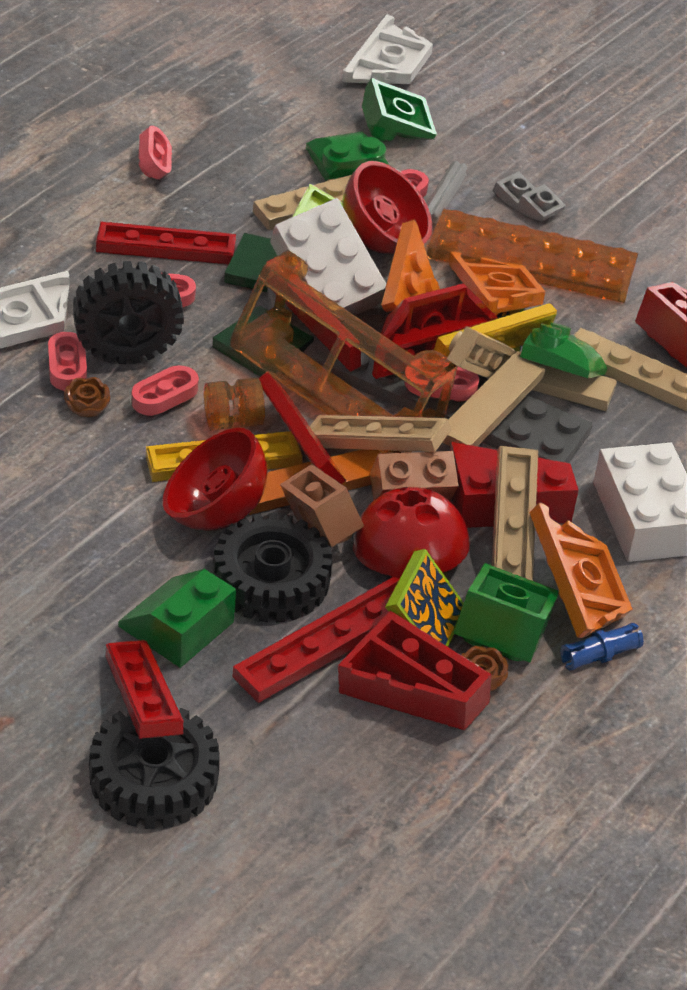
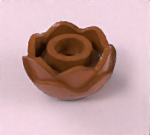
[64,377,111,418]
[461,646,508,692]

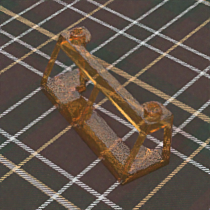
[230,250,458,454]

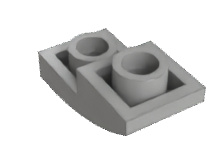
[493,171,566,221]

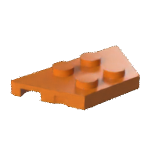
[381,220,440,312]
[449,252,546,314]
[529,503,633,639]

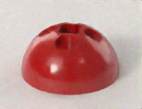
[343,161,432,255]
[162,428,268,531]
[353,487,470,577]

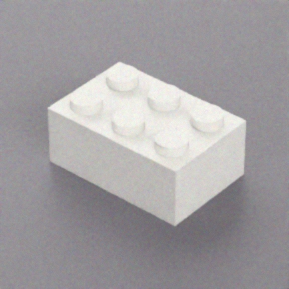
[270,198,386,320]
[593,442,687,562]

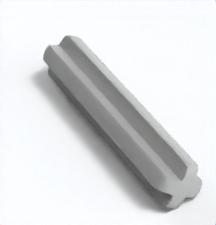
[427,161,467,226]

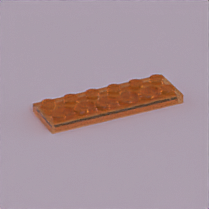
[427,209,638,303]

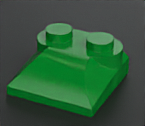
[362,78,437,141]
[306,132,389,181]
[520,323,607,378]

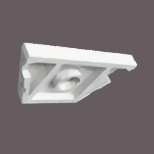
[342,14,433,84]
[0,271,69,349]

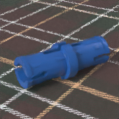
[560,623,644,671]

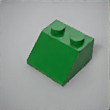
[454,563,559,663]
[118,569,236,668]

